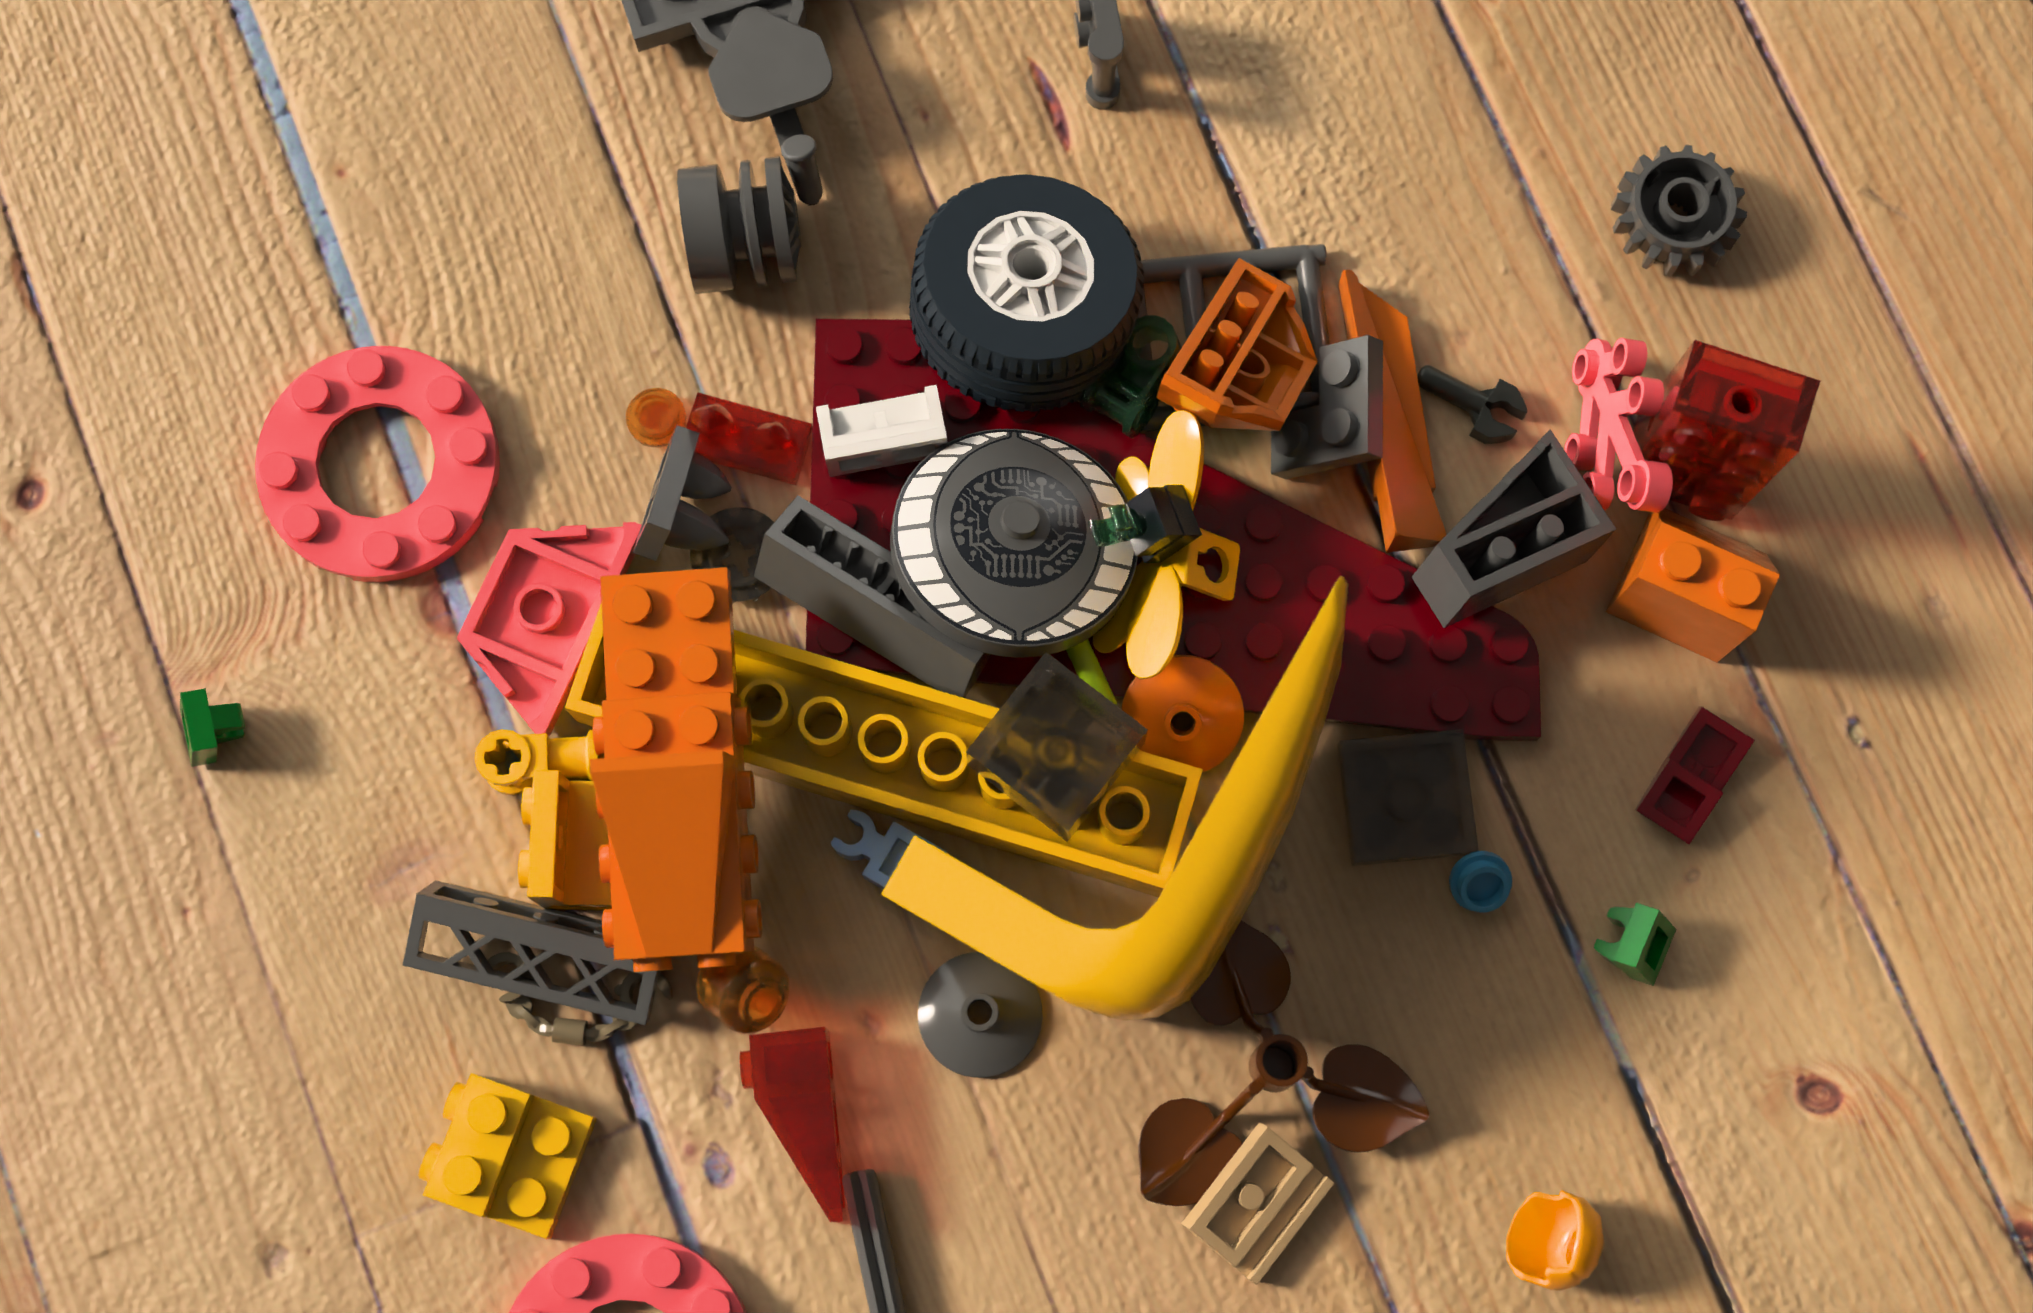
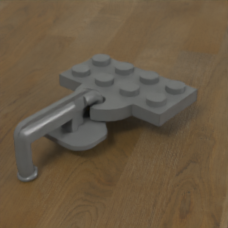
[621,0,833,206]

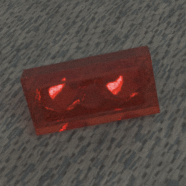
[686,392,812,485]

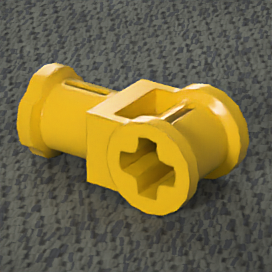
[474,729,604,795]

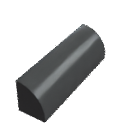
[754,495,992,698]

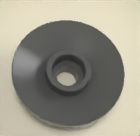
[918,952,1043,1078]

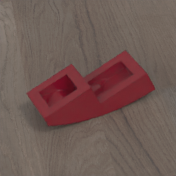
[1635,706,1755,845]

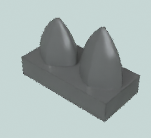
[633,425,732,561]

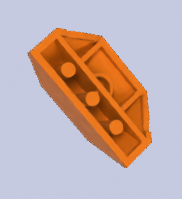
[1156,258,1318,431]

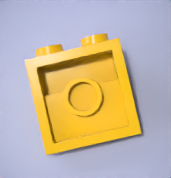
[419,1073,597,1239]

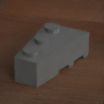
[1412,429,1616,628]

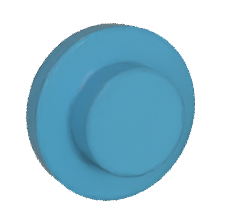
[1449,851,1512,913]

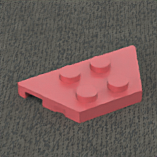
[457,522,641,737]

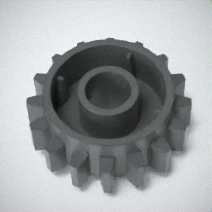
[1611,145,1747,277]

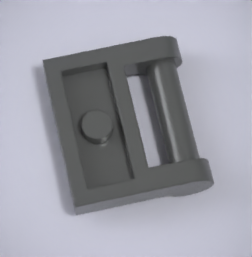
[1073,0,1124,110]

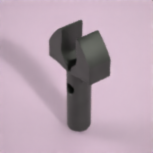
[1417,365,1527,444]

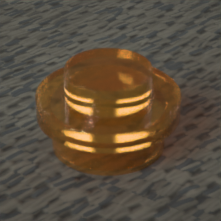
[626,388,687,448]

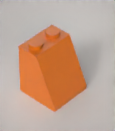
[1605,508,1780,663]

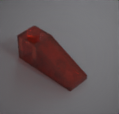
[740,1027,847,1223]

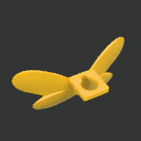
[1093,410,1240,679]

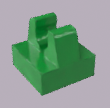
[180,688,245,767]
[1594,902,1677,986]

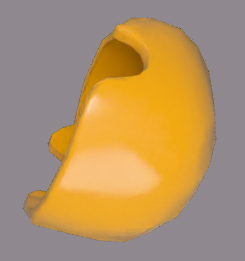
[1506,1190,1605,1291]

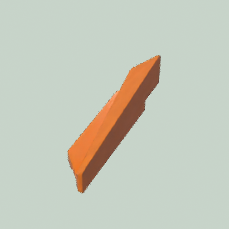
[1338,269,1447,553]

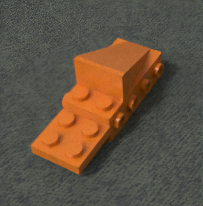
[590,567,762,972]

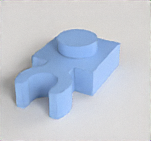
[831,810,947,890]

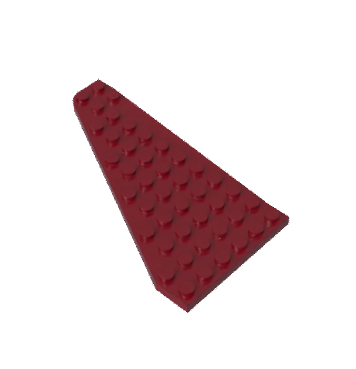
[806,319,1541,741]

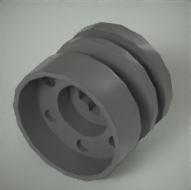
[677,156,802,294]

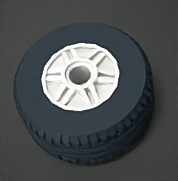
[909,174,1144,412]

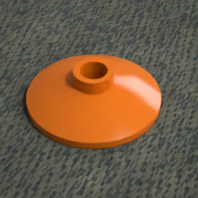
[1121,655,1244,773]

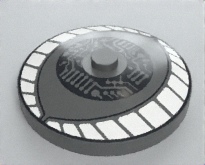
[890,429,1138,658]

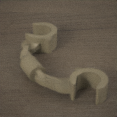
[487,952,673,1046]

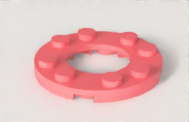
[255,346,500,582]
[509,1234,747,1313]

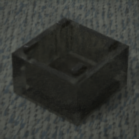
[966,652,1148,842]

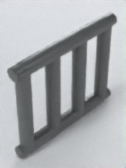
[1127,244,1330,431]

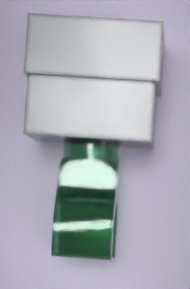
[1088,485,1202,563]

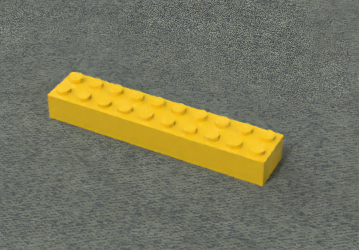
[565,602,1203,897]

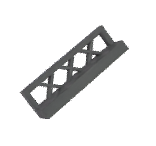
[402,880,661,1025]

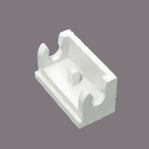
[816,385,947,477]

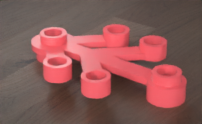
[1564,338,1673,513]

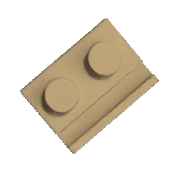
[1181,1122,1334,1285]

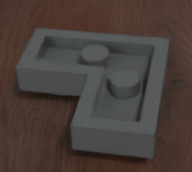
[1271,335,1383,479]

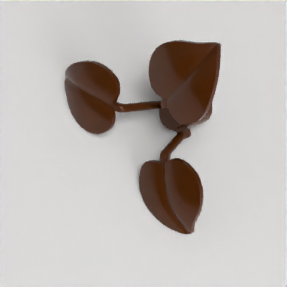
[1138,920,1429,1206]

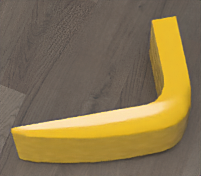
[881,576,1348,1021]

